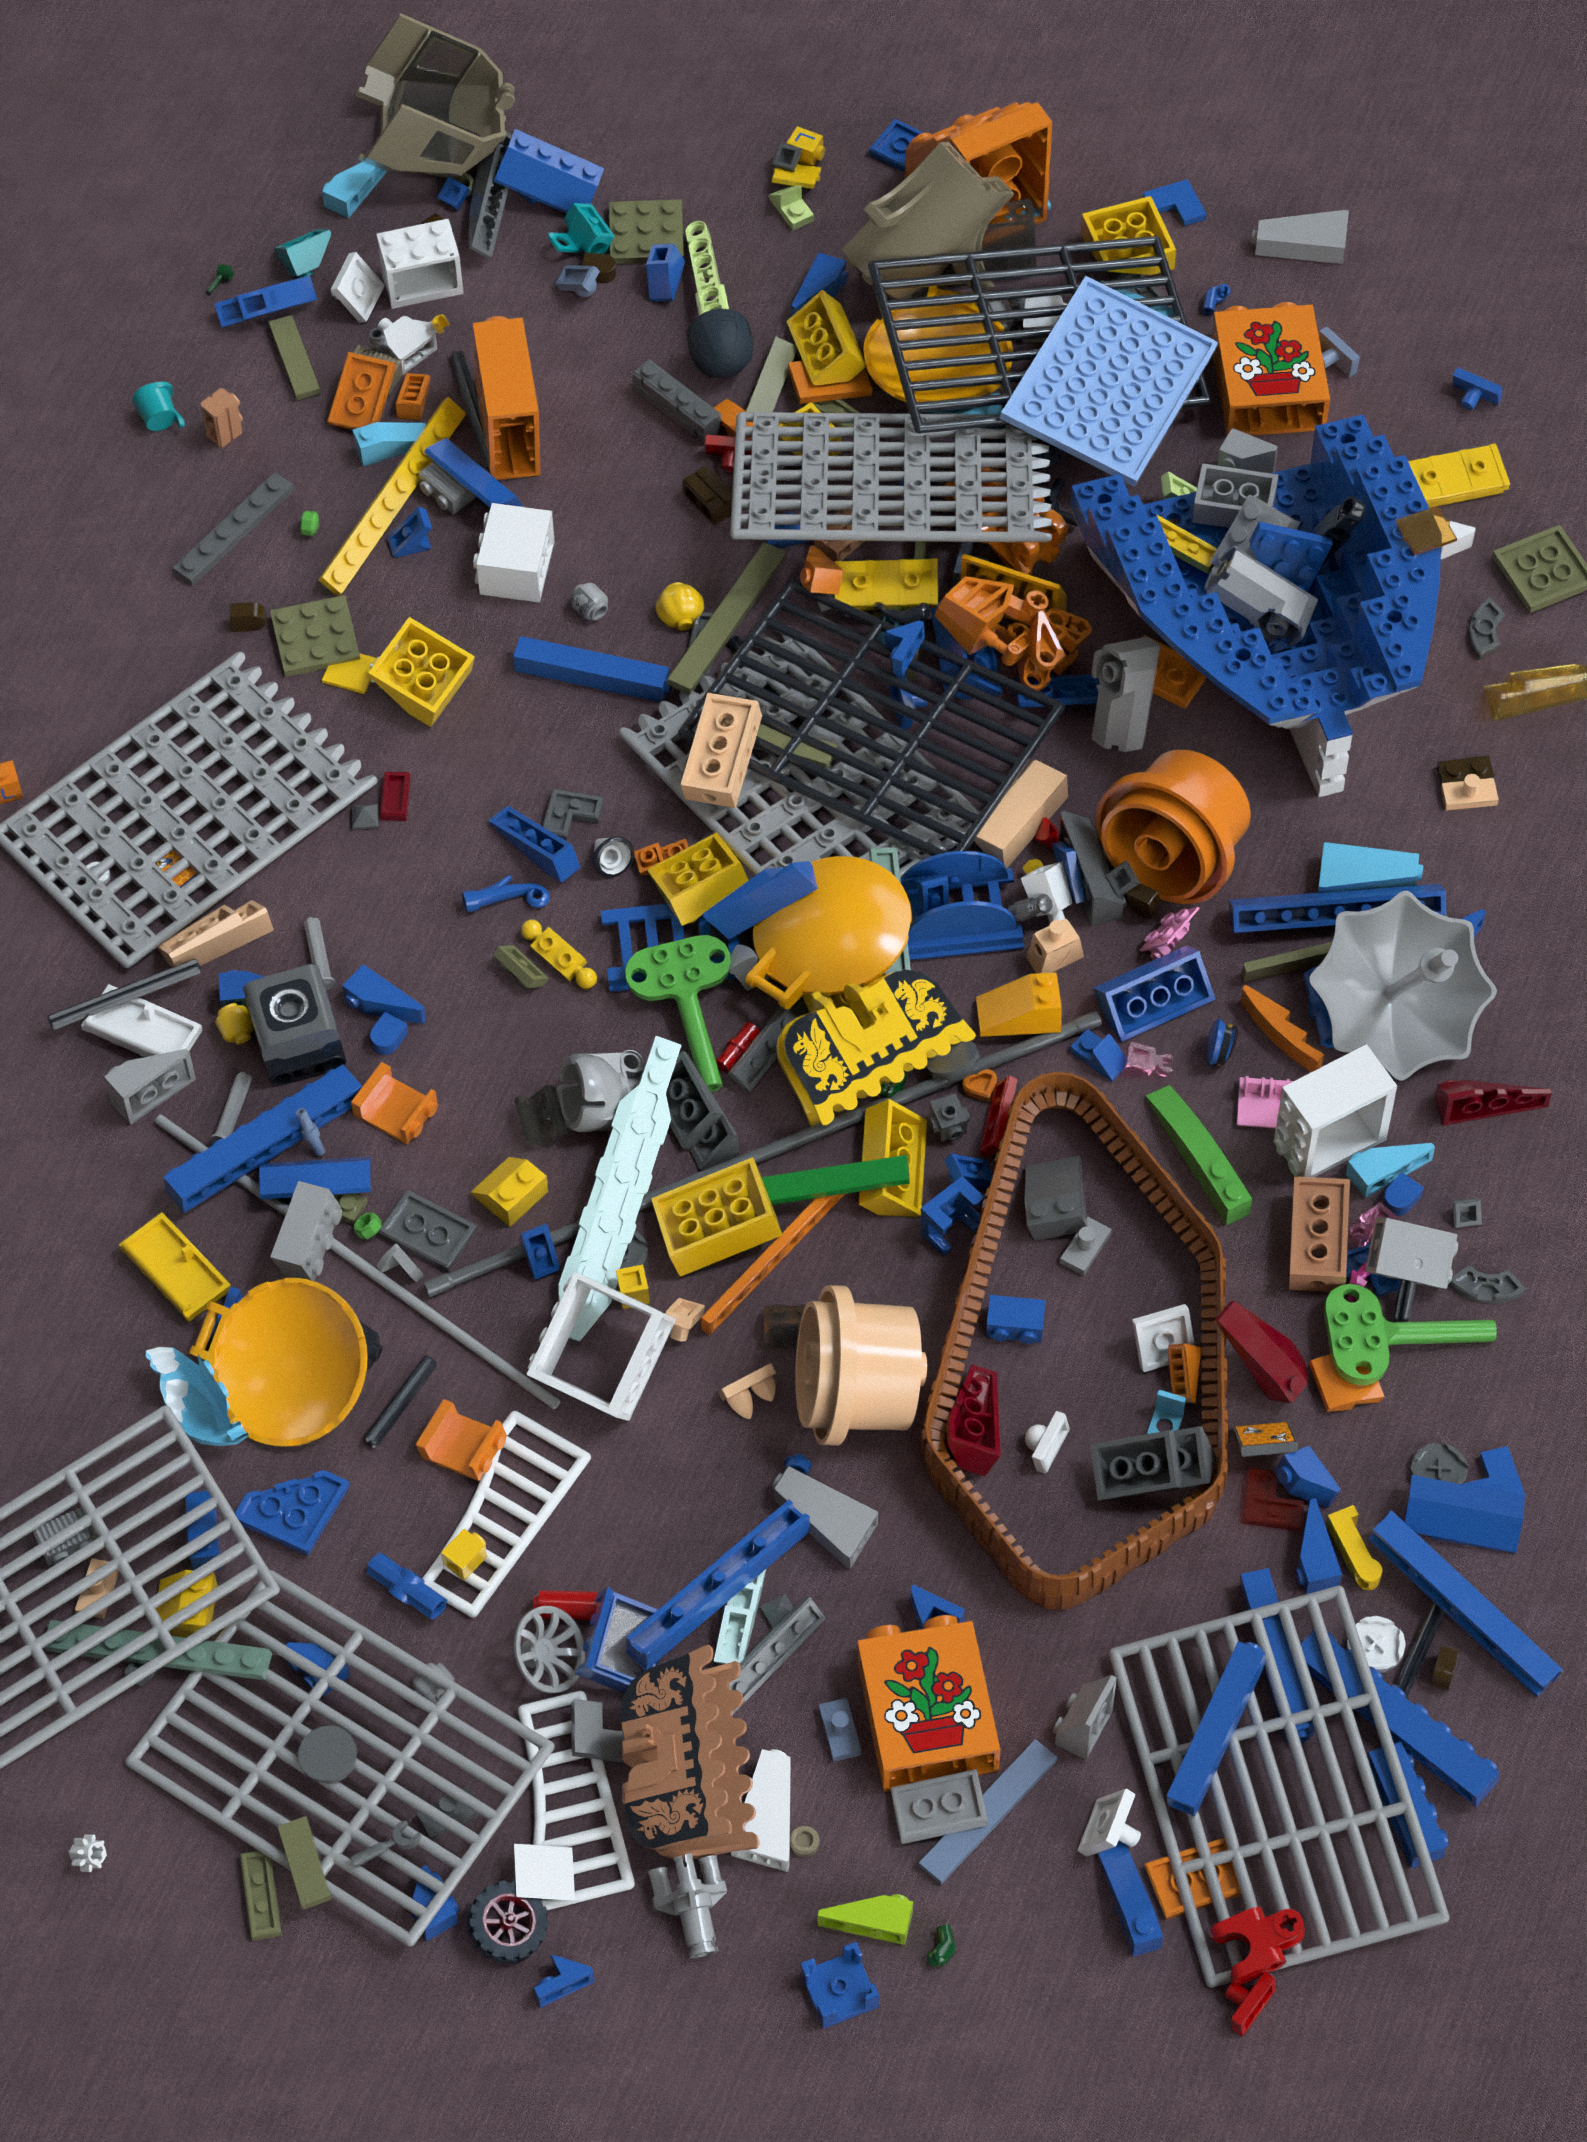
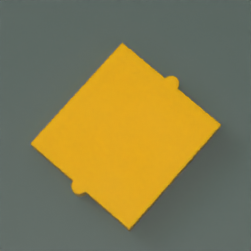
[772,164,821,189]
[322,653,377,694]

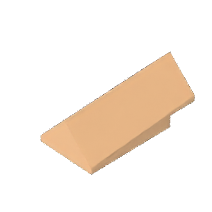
[974,760,1068,868]
[157,900,274,967]

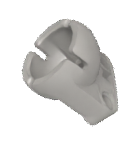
[557,1050,645,1133]

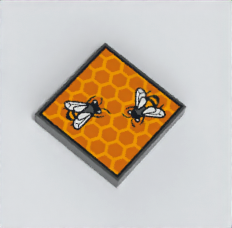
[1233,1421,1298,1457]

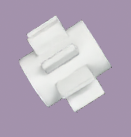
[69,1834,107,1872]

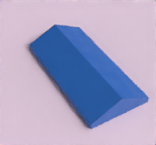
[424,438,524,508]
[1015,674,1100,708]
[259,1156,371,1199]

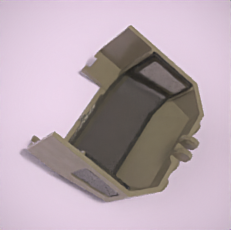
[355,13,515,176]

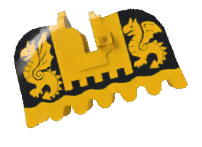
[776,969,976,1127]

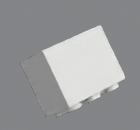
[376,219,463,309]
[473,503,555,603]

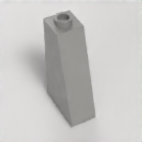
[1251,210,1349,264]
[772,1466,878,1569]

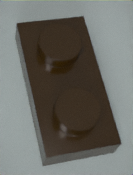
[1437,755,1494,786]

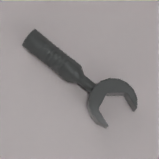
[351,1820,421,1867]

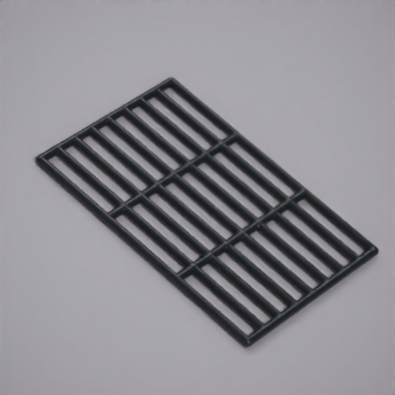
[868,236,1212,434]
[678,579,1065,856]

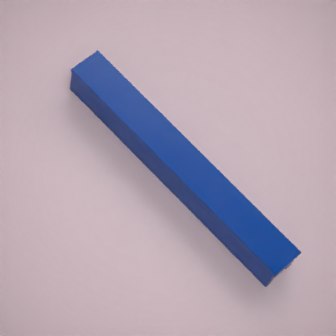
[626,1499,811,1670]
[1368,1510,1563,1697]

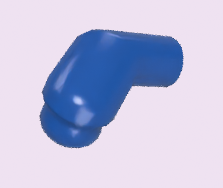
[1202,284,1231,315]

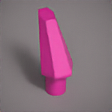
[1347,1262,1370,1303]

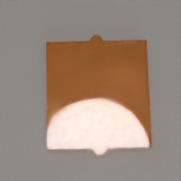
[1396,506,1457,556]

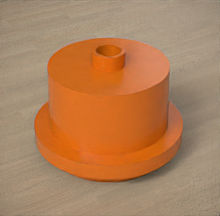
[1096,750,1251,904]

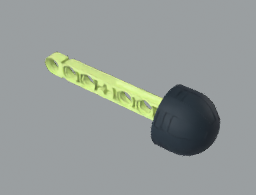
[686,221,753,379]

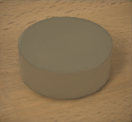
[790,1826,819,1858]

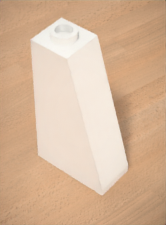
[731,1749,791,1872]

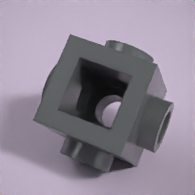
[929,1094,970,1142]

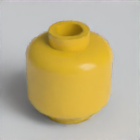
[215,1003,254,1045]

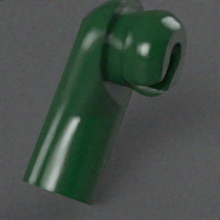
[879,1072,908,1098]
[927,1924,956,1967]

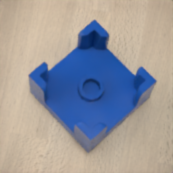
[921,1176,985,1257]
[801,1942,879,2029]

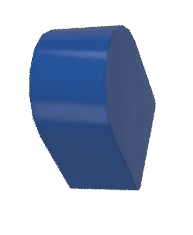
[370,1012,408,1055]
[1383,1173,1423,1216]

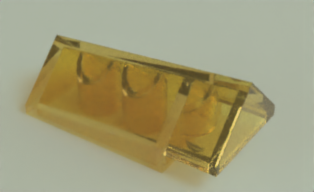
[1484,663,1587,721]

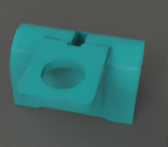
[547,203,615,254]

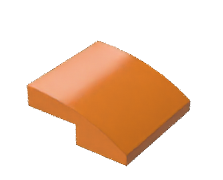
[1309,1354,1384,1412]

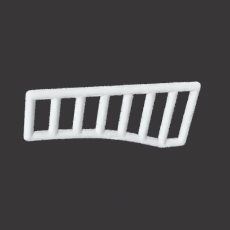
[422,1411,591,1618]
[518,1691,635,1910]

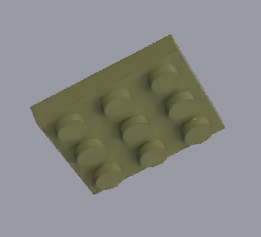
[609,199,684,265]
[1492,525,1587,613]
[270,595,360,677]

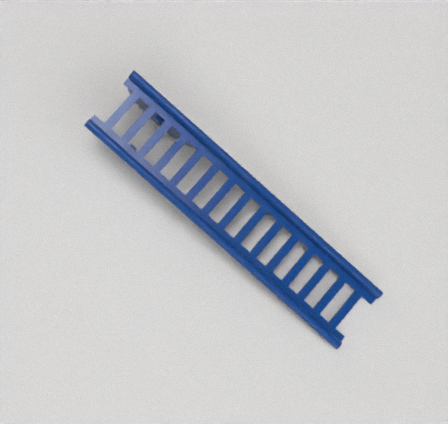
[601,851,1024,992]

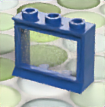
[575,1586,660,1693]

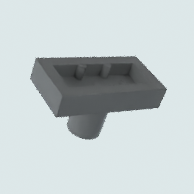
[417,1786,479,1841]

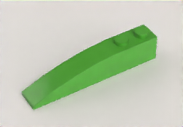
[1145,1085,1252,1226]

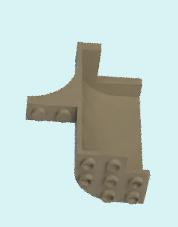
[842,142,1014,300]

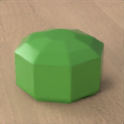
[300,510,319,536]
[354,1212,382,1239]

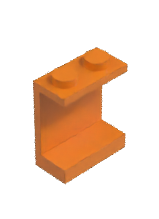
[351,1062,438,1145]
[415,1399,507,1481]

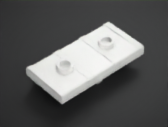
[81,984,202,1057]

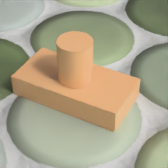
[1441,774,1499,811]
[666,1298,705,1341]
[75,1558,119,1619]

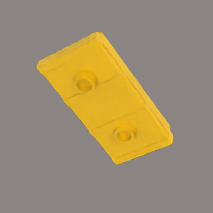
[1408,443,1510,508]
[835,558,938,611]
[119,1212,231,1322]

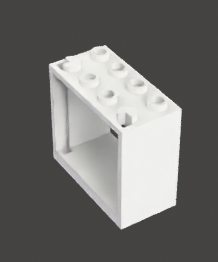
[1273,1044,1397,1177]
[527,1272,676,1421]

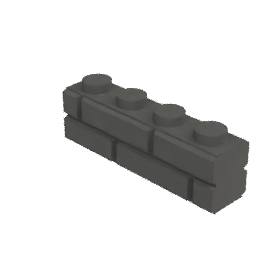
[633,360,722,445]

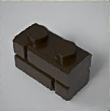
[682,466,733,526]

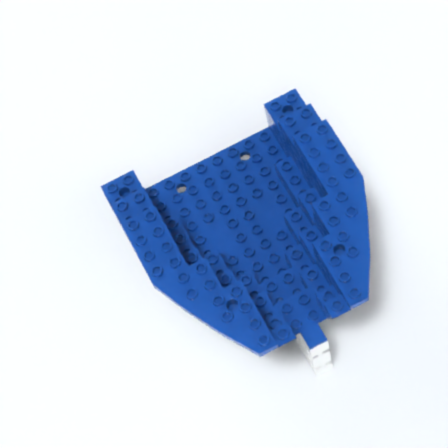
[1070,414,1442,797]

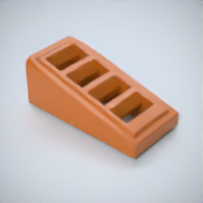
[396,373,431,420]
[1168,1343,1201,1404]

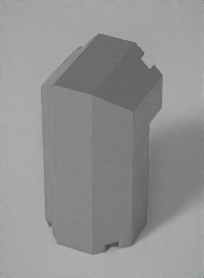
[1204,545,1318,647]
[1091,637,1160,752]

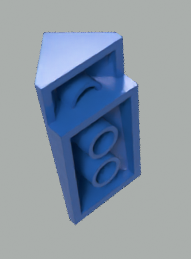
[703,861,818,939]
[1404,1475,1525,1554]

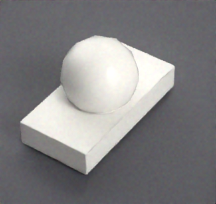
[1025,1411,1070,1474]

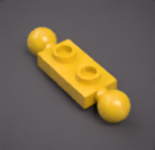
[521,919,597,989]

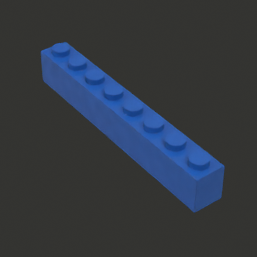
[1229,884,1446,933]
[163,1065,362,1213]
[1301,1630,1499,1807]

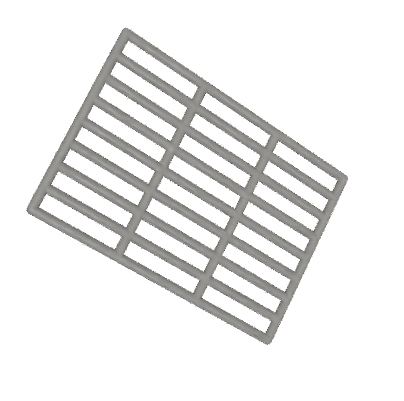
[0,1405,280,1769]
[125,1570,554,1947]
[1109,1586,1449,1988]

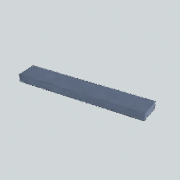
[919,1739,1058,1885]

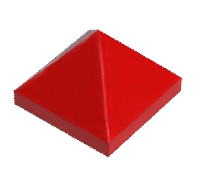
[1035,817,1058,851]

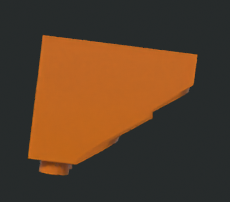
[905,102,1052,248]

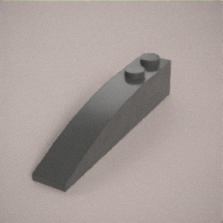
[469,133,512,259]

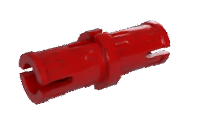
[716,1022,760,1073]

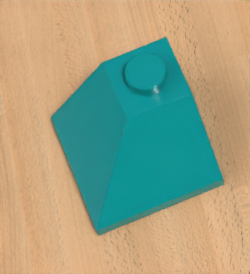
[274,229,331,278]

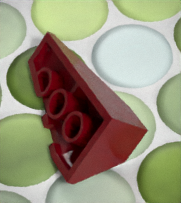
[1434,1080,1552,1126]
[1215,1300,1308,1404]
[947,1364,1001,1477]

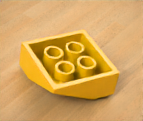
[1081,196,1176,275]
[368,617,475,727]
[647,832,749,926]

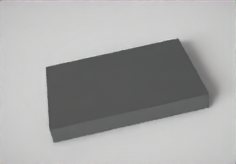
[378,1190,478,1272]

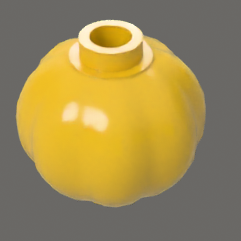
[655,582,704,631]

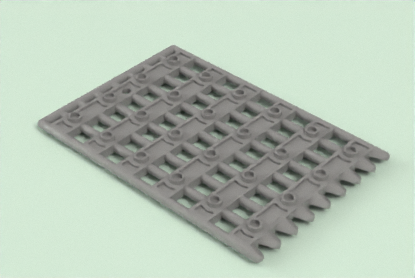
[730,412,1052,542]
[618,625,980,878]
[0,652,377,968]

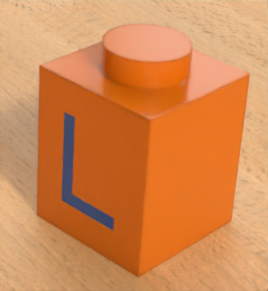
[0,760,23,804]

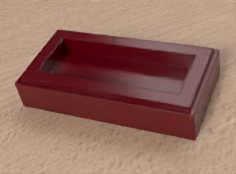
[380,771,411,821]

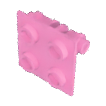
[1140,907,1200,960]
[1237,1076,1294,1128]

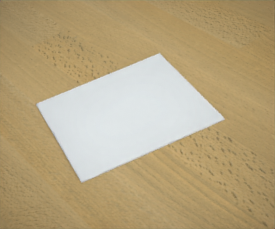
[514,1844,575,1901]

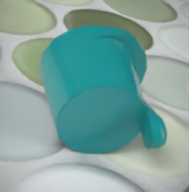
[132,381,185,431]

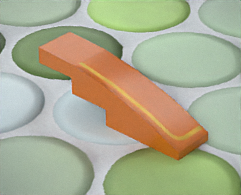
[1241,985,1324,1072]

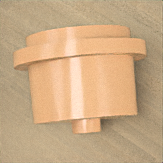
[795,1285,927,1446]

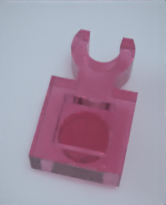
[1124,1042,1173,1077]
[1349,1202,1399,1247]

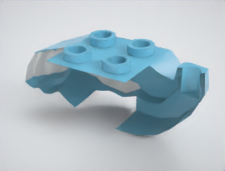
[146,1347,249,1446]

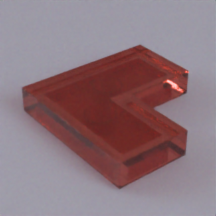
[1243,1468,1304,1531]

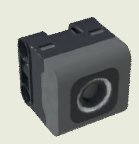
[243,964,346,1086]

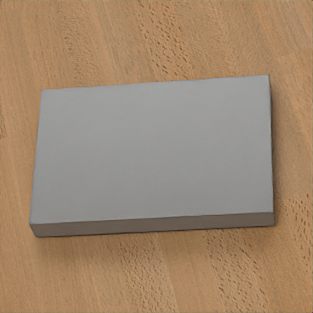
[890,1769,989,1844]

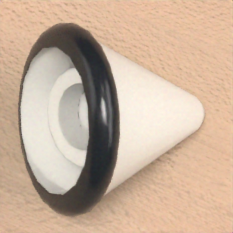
[593,837,634,877]

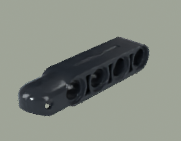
[1309,497,1366,565]

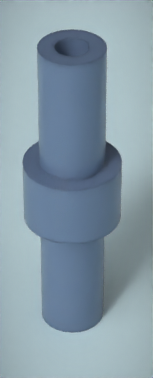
[295,1108,325,1156]

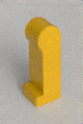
[1326,1505,1382,1590]

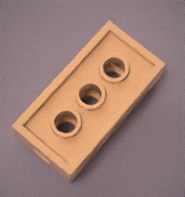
[681,693,762,808]

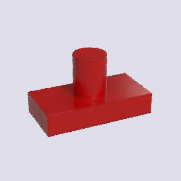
[705,435,752,471]
[1225,1972,1276,2037]

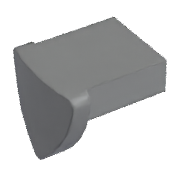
[728,945,770,991]
[377,1243,425,1283]

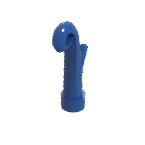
[462,875,550,913]

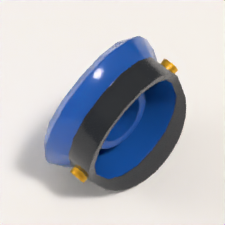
[1206,1019,1238,1066]

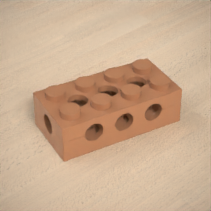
[1289,1177,1350,1292]

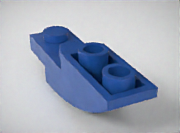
[214,276,317,328]

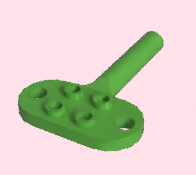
[625,935,731,1092]
[1324,1284,1497,1385]

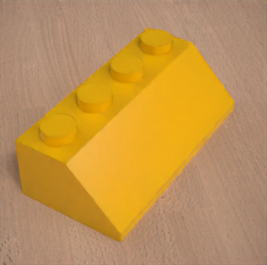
[786,290,866,386]
[859,1099,927,1217]

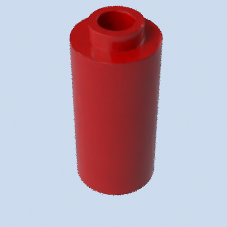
[533,1590,598,1620]

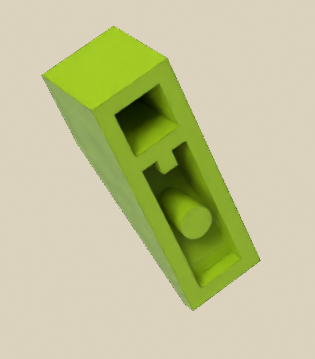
[818,1894,913,1945]

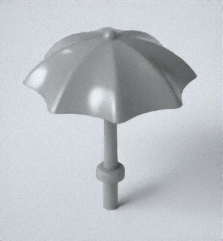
[1309,891,1497,1081]

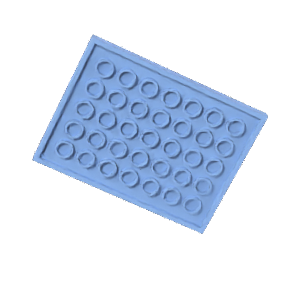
[1000,276,1219,487]

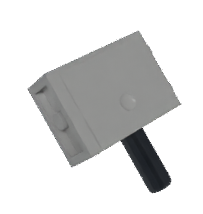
[1365,1218,1458,1322]

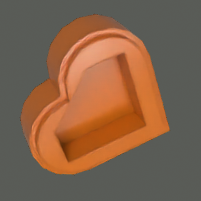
[963,1069,997,1103]

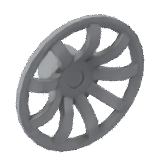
[514,1606,585,1693]

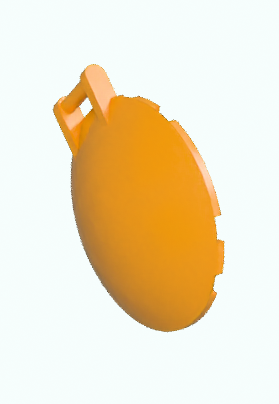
[864,286,1013,402]
[745,856,912,1010]
[189,1278,367,1447]

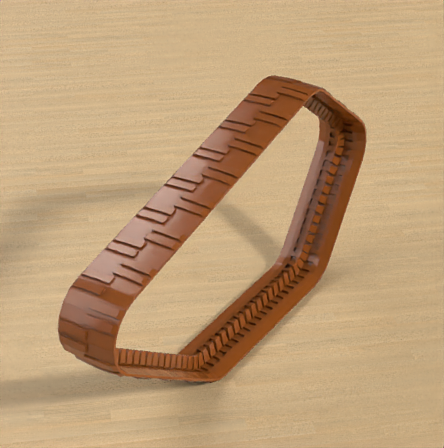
[921,1072,1228,1610]

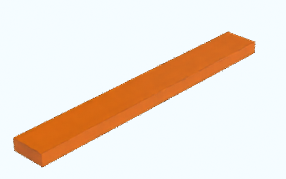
[702,1194,845,1335]

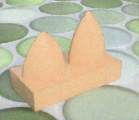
[717,1363,776,1419]

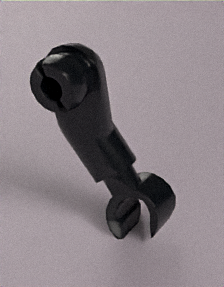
[872,602,930,625]

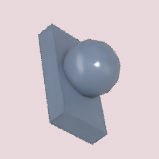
[554,265,600,297]

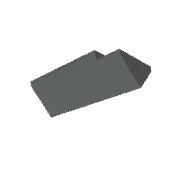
[666,1051,739,1170]
[1091,1426,1216,1501]

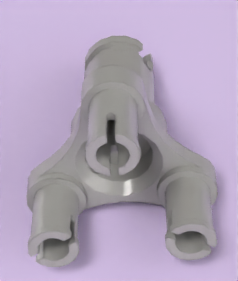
[648,1854,727,1959]

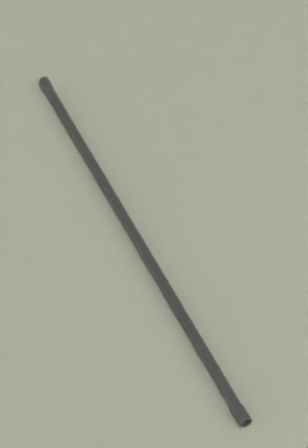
[423,1011,1102,1298]

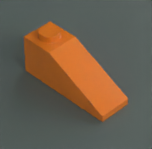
[800,546,844,595]

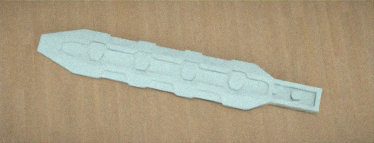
[558,1036,681,1342]

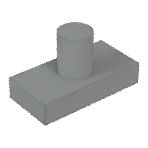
[1060,1217,1112,1276]

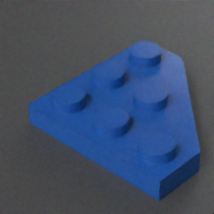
[1249,522,1333,592]
[235,1470,350,1556]

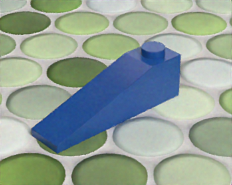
[488,806,581,883]
[1097,1840,1163,1957]

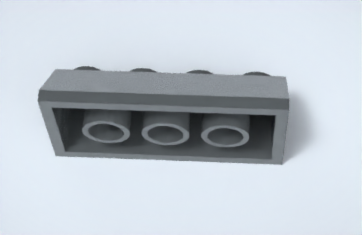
[1058,811,1126,926]

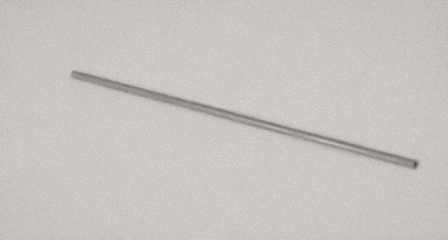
[155,1114,560,1409]

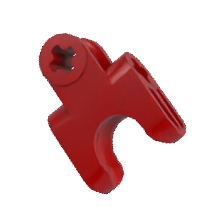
[1209,1906,1305,1985]

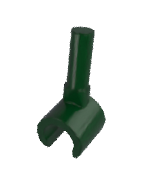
[206,264,234,294]

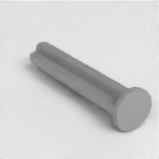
[304,917,335,990]
[210,1072,252,1144]

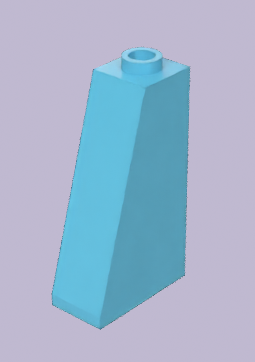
[1318,842,1423,893]

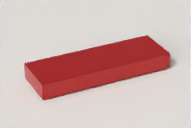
[979,1075,1018,1158]

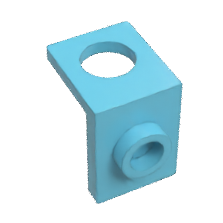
[1147,1390,1186,1434]

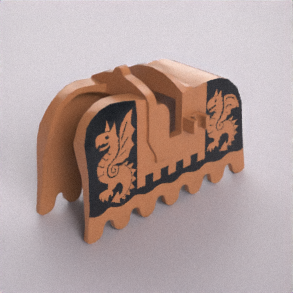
[620,1645,760,1861]

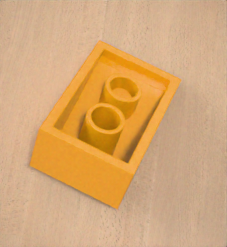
[976,972,1062,1037]

